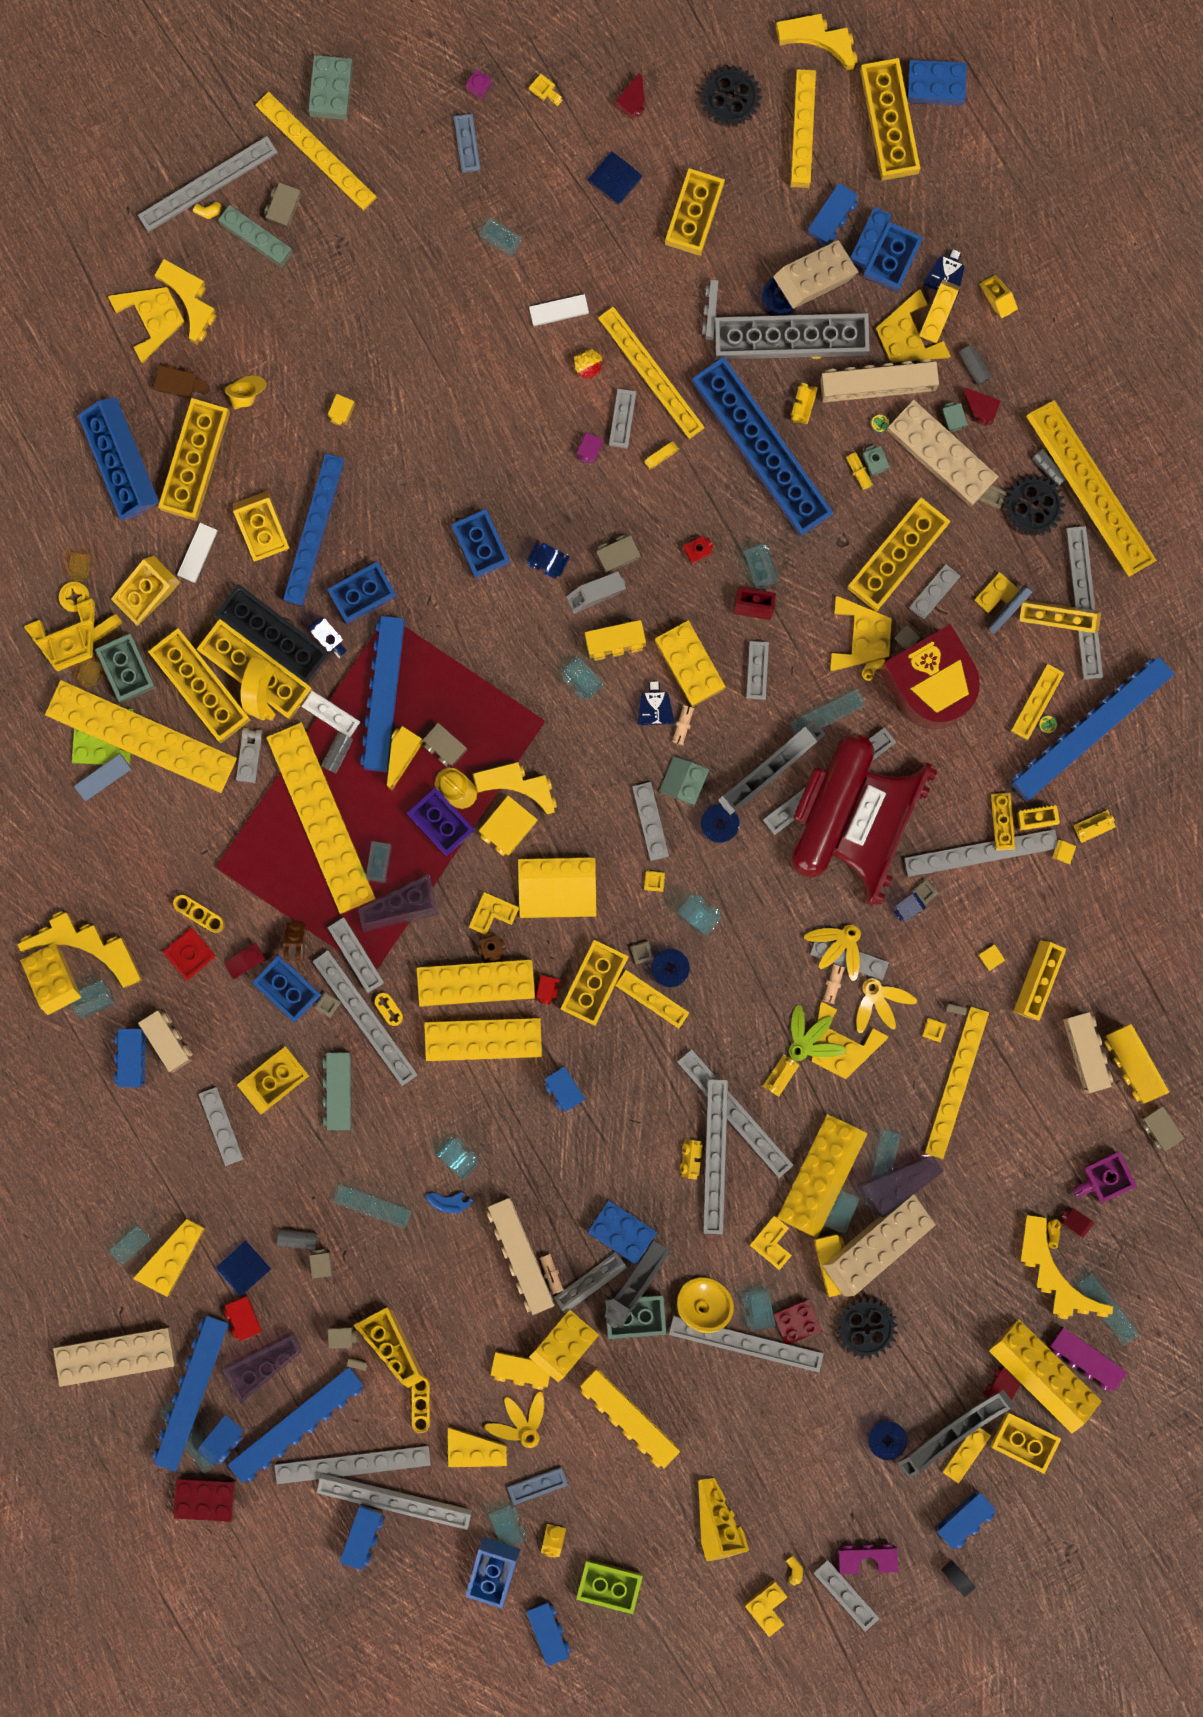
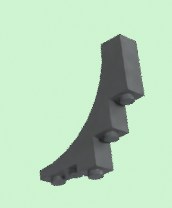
[718,720,826,815]
[605,1241,670,1328]
[898,1390,1014,1479]

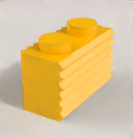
[1017,805,1060,831]

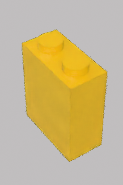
[479,796,538,856]

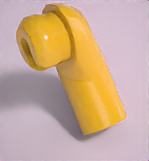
[193,202,222,219]

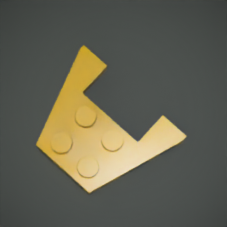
[108,287,185,363]
[875,289,951,364]
[830,596,892,671]
[24,598,95,671]
[811,1002,888,1079]

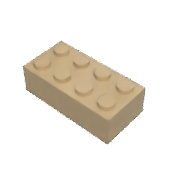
[773,240,858,309]
[1063,1012,1113,1093]

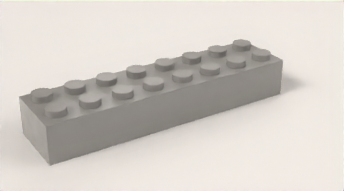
[715,313,869,360]

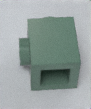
[862,445,889,477]

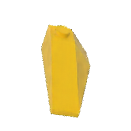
[698,1478,749,1561]

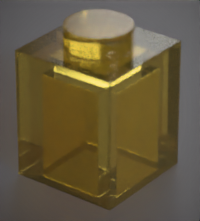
[68,553,92,582]
[77,659,103,689]

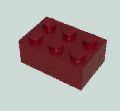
[173,1477,236,1522]

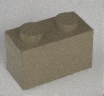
[264,182,302,229]
[596,535,641,574]
[423,723,467,767]
[1141,1106,1185,1151]
[309,1249,334,1279]
[328,1326,358,1349]

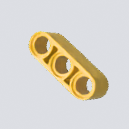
[173,895,225,933]
[412,1376,430,1433]

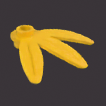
[804,925,861,981]
[856,978,917,1033]
[484,1392,544,1448]

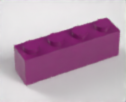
[1048,1327,1128,1392]

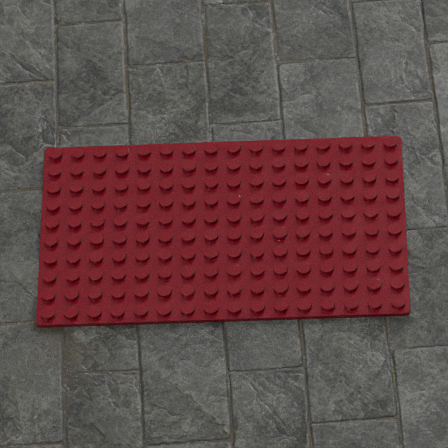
[217,616,544,970]

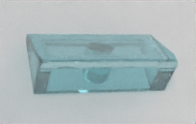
[109,1225,151,1265]

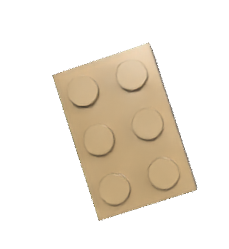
[138,1011,193,1072]

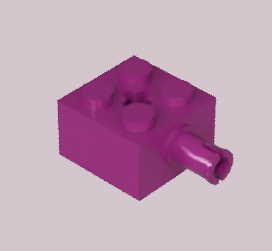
[1072,1151,1137,1203]

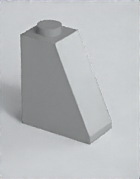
[566,572,626,614]

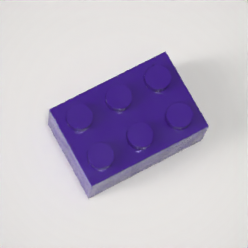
[407,787,475,857]

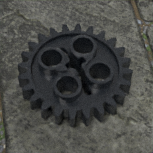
[700,65,762,128]
[1003,474,1066,537]
[835,1296,898,1360]

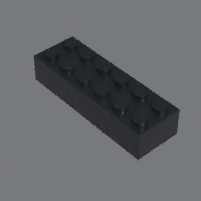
[215,584,331,685]

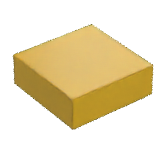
[1052,840,1076,864]
[644,871,665,892]
[978,944,1005,971]
[922,1018,946,1042]

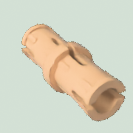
[672,705,694,745]
[822,964,845,1004]
[539,1254,564,1295]

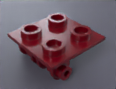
[773,1299,821,1345]

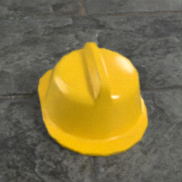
[225,375,267,409]
[435,768,477,809]

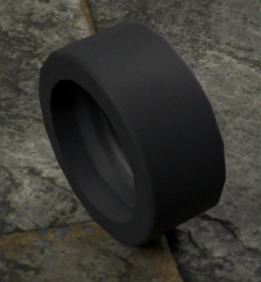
[941,1560,976,1597]

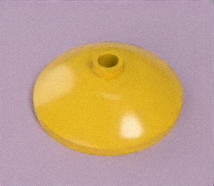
[677,1278,734,1333]

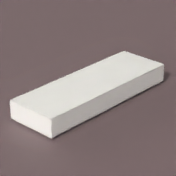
[529,294,589,326]
[177,523,218,583]
[302,691,360,737]
[844,785,886,846]

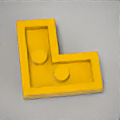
[974,572,1027,614]
[469,892,519,935]
[750,1216,792,1270]

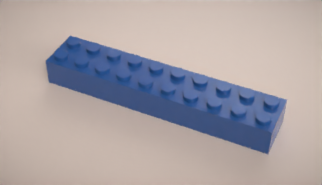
[692,357,833,537]
[1011,657,1174,802]

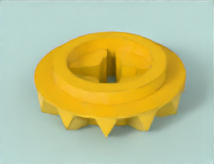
[59,582,90,612]

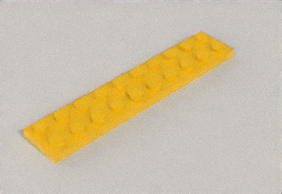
[1026,400,1157,577]
[45,680,237,793]
[266,722,376,914]

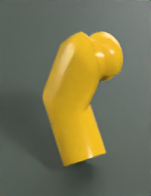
[862,658,885,681]
[1047,1219,1061,1249]
[786,1555,803,1586]

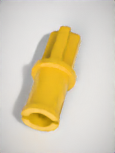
[846,452,873,490]

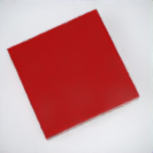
[163,927,217,981]

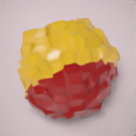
[574,348,603,379]

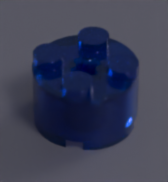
[762,277,797,316]
[527,540,571,579]
[701,804,740,844]
[651,949,690,988]
[867,1419,907,1460]

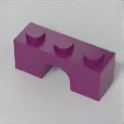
[838,1544,898,1574]

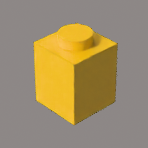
[328,394,355,426]

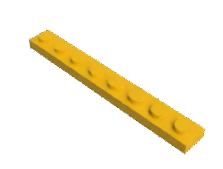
[255,92,377,211]
[598,307,705,440]
[925,1007,989,1159]

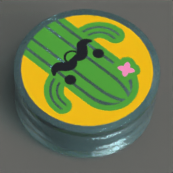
[870,414,890,434]
[1038,715,1058,735]

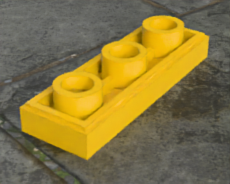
[991,793,1015,851]

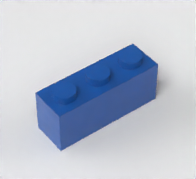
[807,183,859,246]
[850,207,892,270]
[526,1601,571,1667]

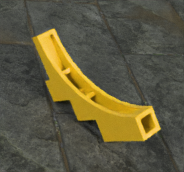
[17,911,142,988]
[1021,1215,1114,1319]

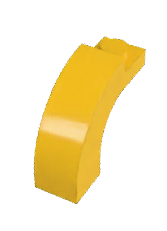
[241,657,276,721]

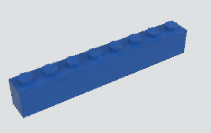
[283,453,345,608]
[361,616,405,772]
[152,1316,228,1472]
[228,1367,364,1483]

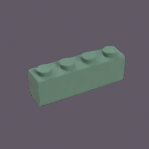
[218,205,293,268]
[323,1053,351,1130]

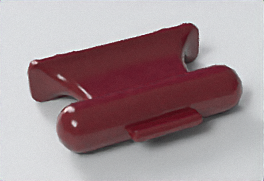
[791,733,937,906]

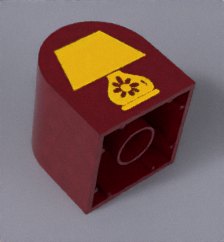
[879,624,980,730]

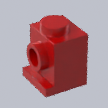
[683,536,714,565]
[536,975,560,1005]

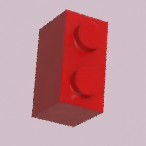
[224,1296,263,1341]

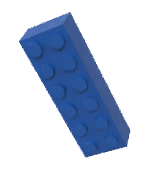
[78,397,159,520]

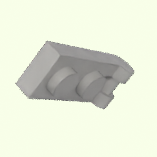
[236,728,263,783]

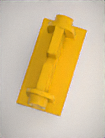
[790,383,818,424]
[1073,810,1116,843]
[763,1054,799,1097]
[679,1139,703,1179]

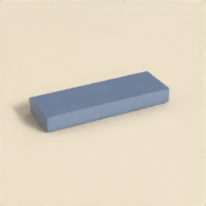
[454,113,481,173]
[989,583,1032,634]
[74,753,132,801]
[507,1466,568,1505]

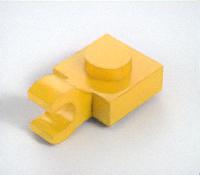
[529,73,563,106]

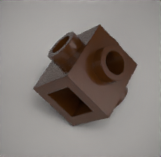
[477,933,506,962]

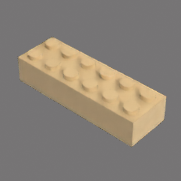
[820,359,939,403]
[887,400,999,508]
[822,1194,935,1297]
[486,1197,555,1315]
[53,1327,177,1387]

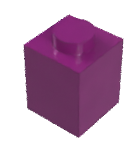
[466,69,493,100]
[577,432,604,464]

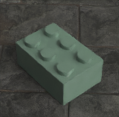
[309,55,353,120]
[95,634,156,704]
[605,1295,666,1339]

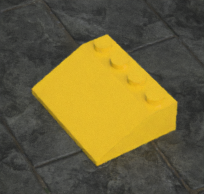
[518,858,596,918]
[1103,1024,1169,1104]

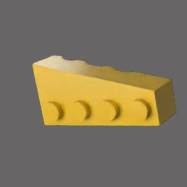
[133,1219,206,1297]
[353,1307,425,1388]

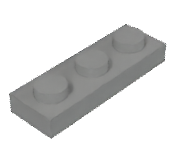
[702,280,718,340]
[609,389,636,449]
[909,564,960,620]
[746,641,769,700]

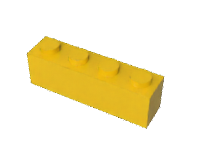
[1020,600,1102,633]
[1013,941,1066,1021]

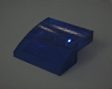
[587,151,643,205]
[215,1240,271,1297]

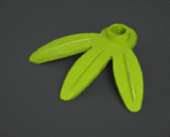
[789,1005,846,1061]

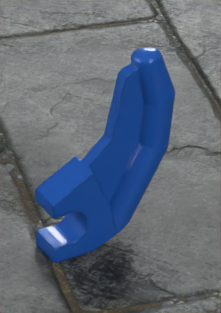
[425,1192,473,1214]

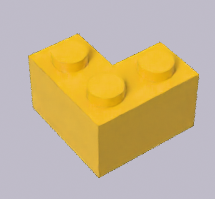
[744,1579,787,1637]

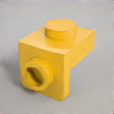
[541,1524,566,1557]

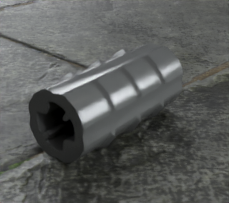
[959,344,992,386]
[1032,448,1067,487]
[321,732,353,774]
[277,1229,318,1250]

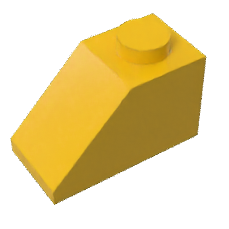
[979,275,1018,318]

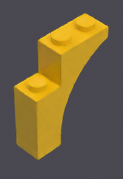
[776,14,857,71]
[154,259,216,345]
[472,762,557,814]

